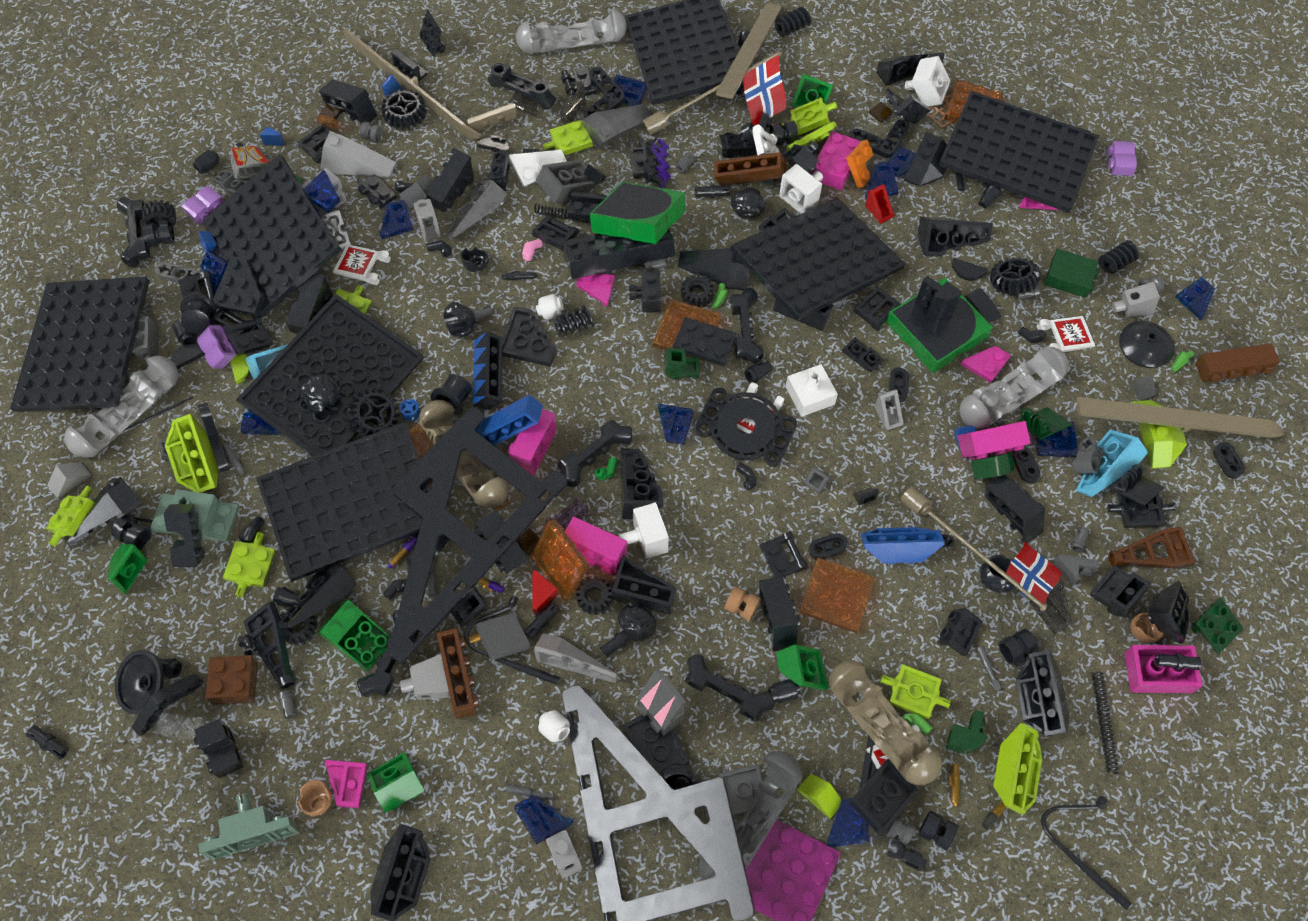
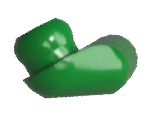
[595,457,618,481]

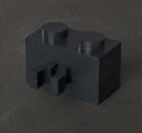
[783,140,819,173]
[629,271,661,313]

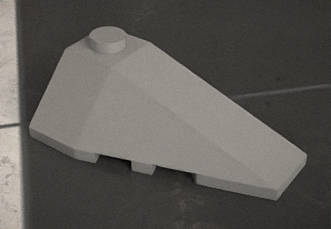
[320,131,397,178]
[534,633,617,683]

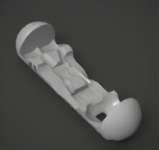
[516,8,627,55]
[959,347,1069,429]
[64,356,179,458]

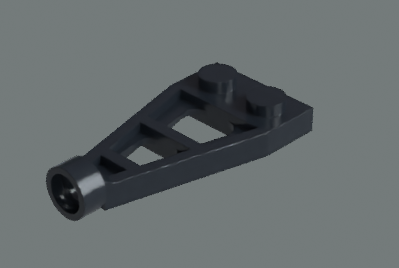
[243,602,297,689]

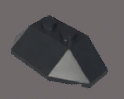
[904,131,947,187]
[1148,581,1189,644]
[1016,649,1069,737]
[370,824,431,921]

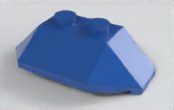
[861,527,945,564]

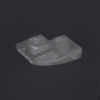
[154,713,206,741]

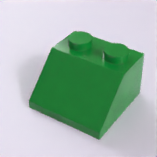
[366,752,425,813]

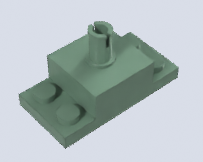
[150,489,240,542]
[198,793,300,860]

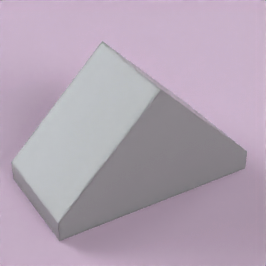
[875,389,904,430]
[47,462,92,499]

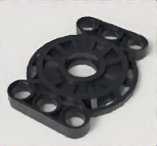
[695,387,797,467]

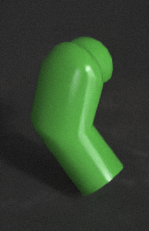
[902,714,933,735]

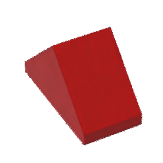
[865,184,895,224]
[532,571,558,615]

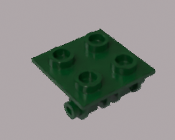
[1017,407,1072,440]
[1191,597,1243,655]

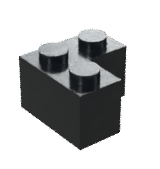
[193,719,244,778]

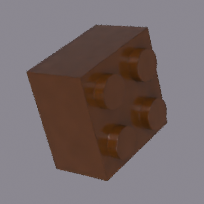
[205,655,258,705]

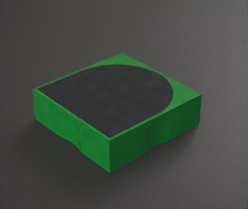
[590,182,686,244]
[886,277,993,374]

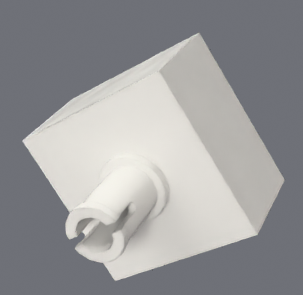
[905,56,951,106]
[779,164,823,213]
[786,364,838,417]
[618,503,669,559]

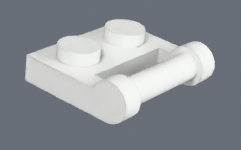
[752,125,779,155]

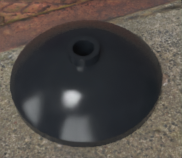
[1119,321,1175,368]
[115,650,164,714]

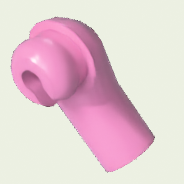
[522,239,542,261]

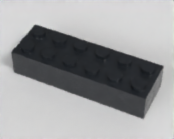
[562,228,675,279]

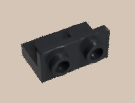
[391,49,428,82]
[489,149,510,191]
[357,174,397,209]
[938,608,983,656]

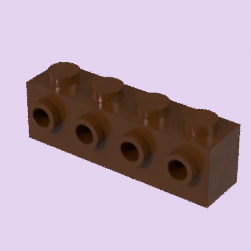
[714,152,787,186]
[1195,343,1280,382]
[436,628,479,719]

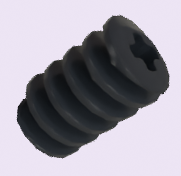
[775,7,811,37]
[1098,240,1139,274]
[554,306,594,338]

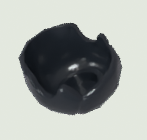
[460,247,489,272]

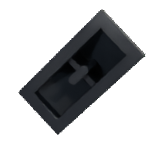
[451,587,487,627]

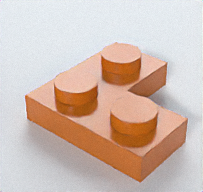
[846,140,873,188]

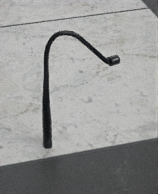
[464,596,560,685]
[1041,796,1132,910]

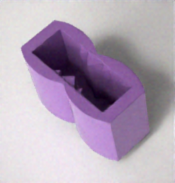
[1107,141,1137,176]
[182,186,224,225]
[197,325,235,369]

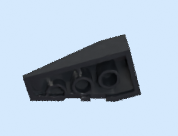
[876,53,945,86]

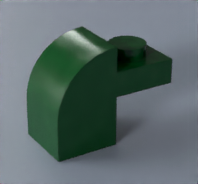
[664,347,700,379]
[971,452,1014,479]
[945,710,987,754]

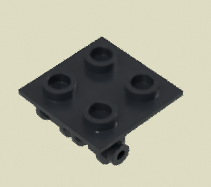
[420,10,445,57]
[720,133,756,158]
[1109,464,1164,506]

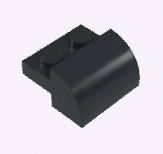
[568,191,607,221]
[916,276,962,320]
[1090,566,1151,616]

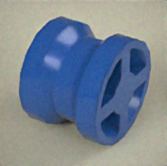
[400,399,420,422]

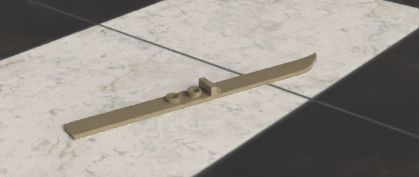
[716,2,781,99]
[343,28,482,139]
[1076,397,1285,438]

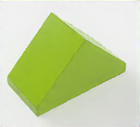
[797,774,844,819]

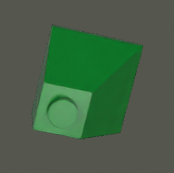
[791,74,834,108]
[108,544,148,594]
[776,644,828,690]

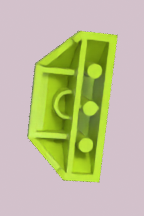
[1132,400,1187,469]
[165,414,219,493]
[993,723,1042,814]

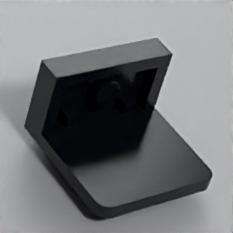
[885,89,930,124]

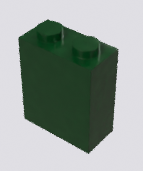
[1044,248,1099,298]

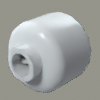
[536,294,564,320]
[538,710,570,742]

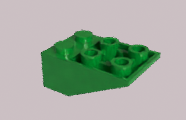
[317,600,391,671]

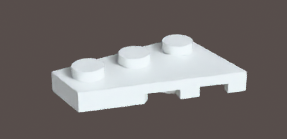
[509,150,567,187]

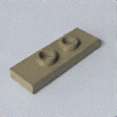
[467,103,517,132]

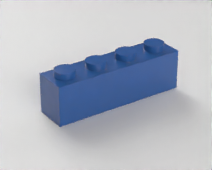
[476,394,543,446]

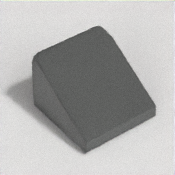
[1131,375,1157,401]
[804,467,832,493]

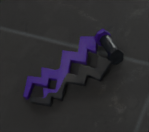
[643,138,672,188]

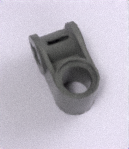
[1074,437,1104,474]

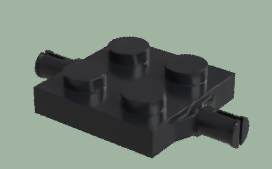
[1107,493,1176,528]

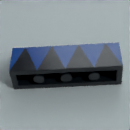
[473,332,502,410]

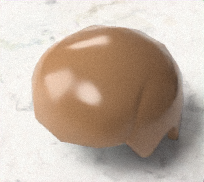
[1131,613,1164,643]
[298,779,332,817]

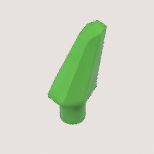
[712,283,729,309]
[1171,351,1195,373]

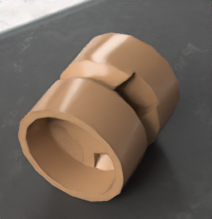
[724,586,761,621]

